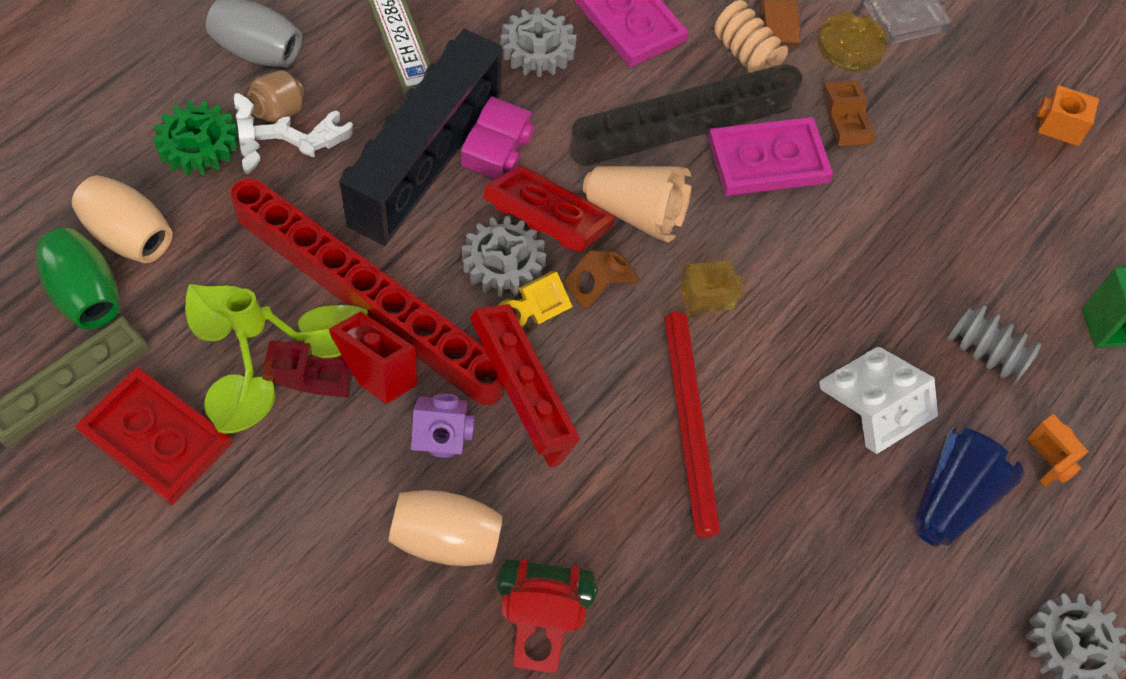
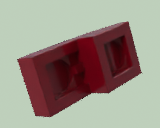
[262,341,353,398]

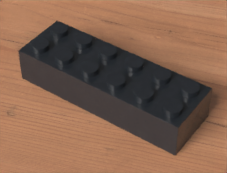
[339,28,502,246]

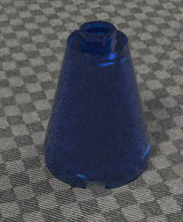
[913,427,1025,547]

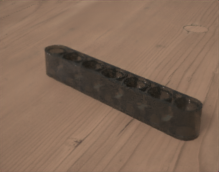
[569,64,803,166]

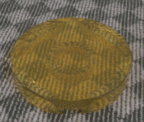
[818,12,887,72]

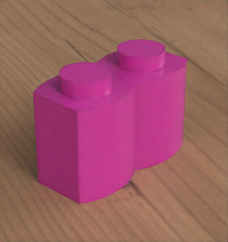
[461,97,535,179]

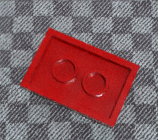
[482,165,616,253]
[75,367,232,506]

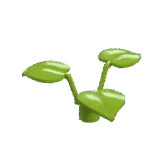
[185,284,369,434]

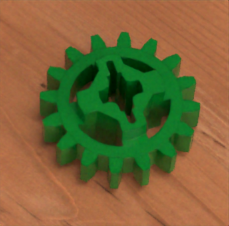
[153,101,239,176]

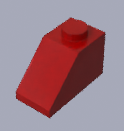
[329,311,417,404]

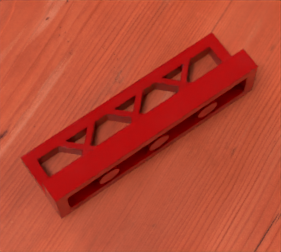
[470,304,580,468]

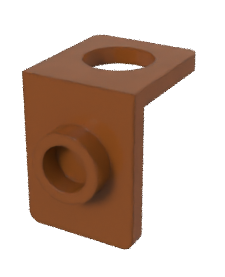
[565,251,640,308]

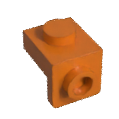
[1027,414,1089,487]

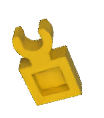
[498,271,573,327]

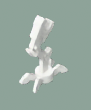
[234,93,353,174]

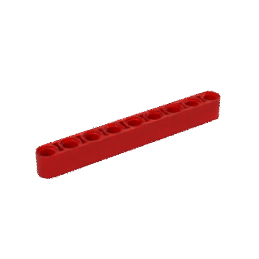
[230,178,505,405]

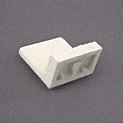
[819,347,938,454]

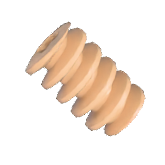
[714,0,788,77]

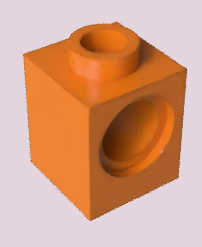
[1036,85,1099,146]

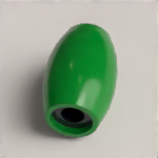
[36,228,120,329]

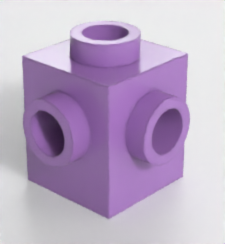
[411,393,475,458]

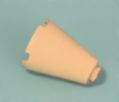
[583,166,691,243]

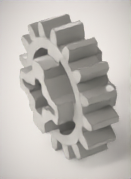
[500,8,576,77]
[462,216,546,297]
[1026,593,1126,679]

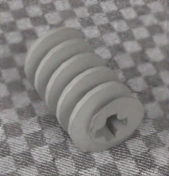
[946,304,1041,386]

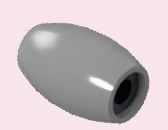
[206,0,302,68]

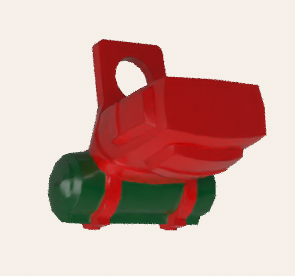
[496,558,598,673]

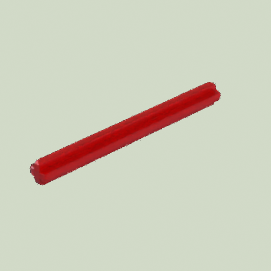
[664,311,720,538]

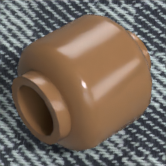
[247,70,304,123]

